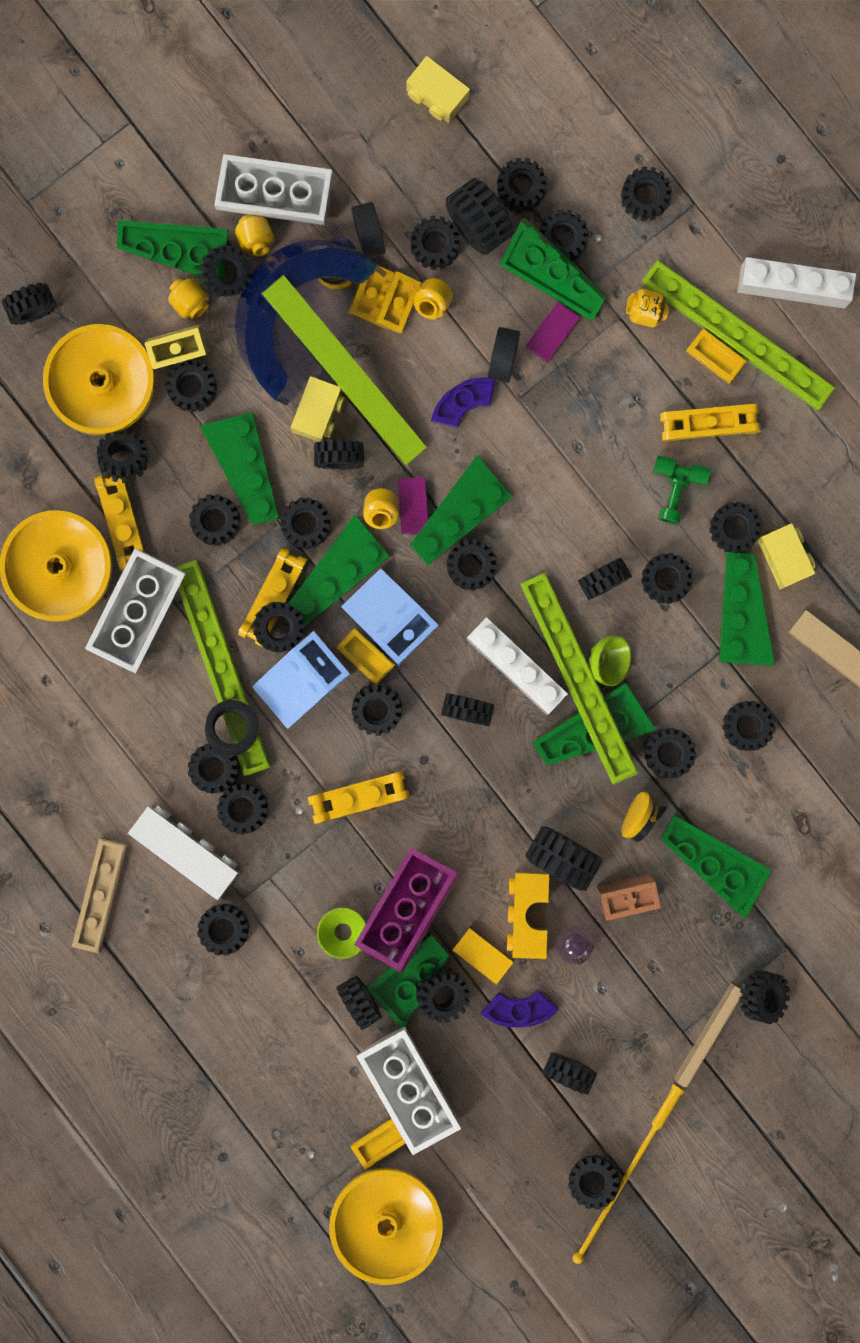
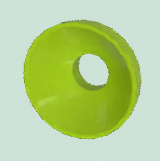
[589,636,631,686]
[317,907,366,959]

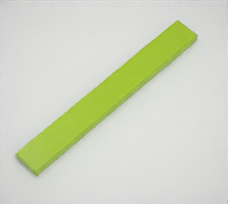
[641,260,836,411]
[261,275,427,465]
[176,560,271,777]
[520,572,638,785]

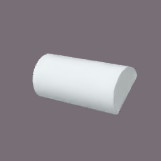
[214,154,333,225]
[85,548,186,674]
[356,1027,462,1155]

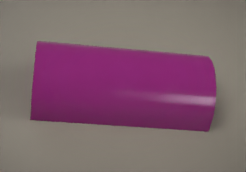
[354,848,460,974]

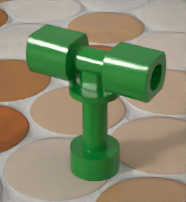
[653,455,711,525]

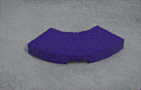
[431,377,496,428]
[480,990,559,1028]

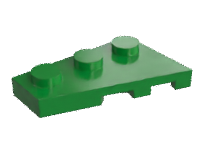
[366,933,449,1028]

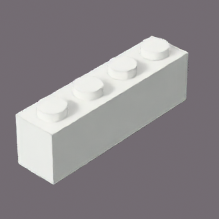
[737,257,856,309]
[467,617,568,715]
[128,805,240,900]

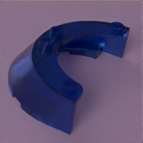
[235,239,387,406]

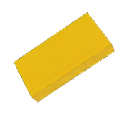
[686,328,747,384]
[336,628,395,685]
[452,927,514,985]
[350,1118,406,1170]

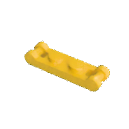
[660,404,761,442]
[94,475,145,571]
[238,547,308,647]
[307,771,411,824]

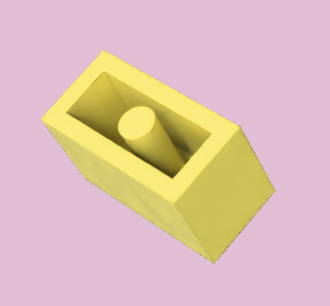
[406,56,470,123]
[145,324,209,369]
[291,376,345,442]
[758,523,816,590]

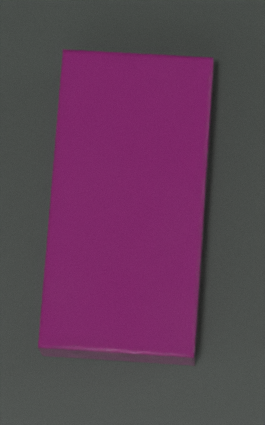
[525,302,580,363]
[398,477,428,535]

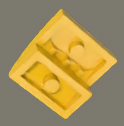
[347,261,421,333]

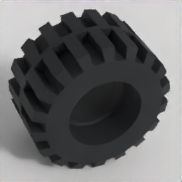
[445,178,514,255]
[525,826,603,891]

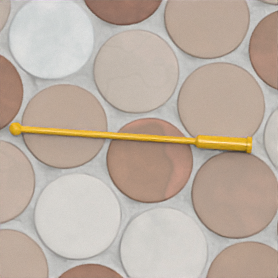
[572,1084,685,1264]

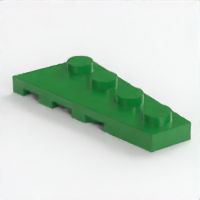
[499,217,607,321]
[116,220,229,282]
[199,412,280,526]
[410,455,512,567]
[288,515,390,627]
[718,552,775,667]
[532,683,656,766]
[660,815,772,919]

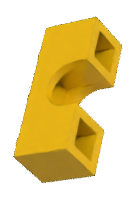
[507,872,549,959]

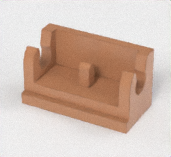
[597,874,661,921]

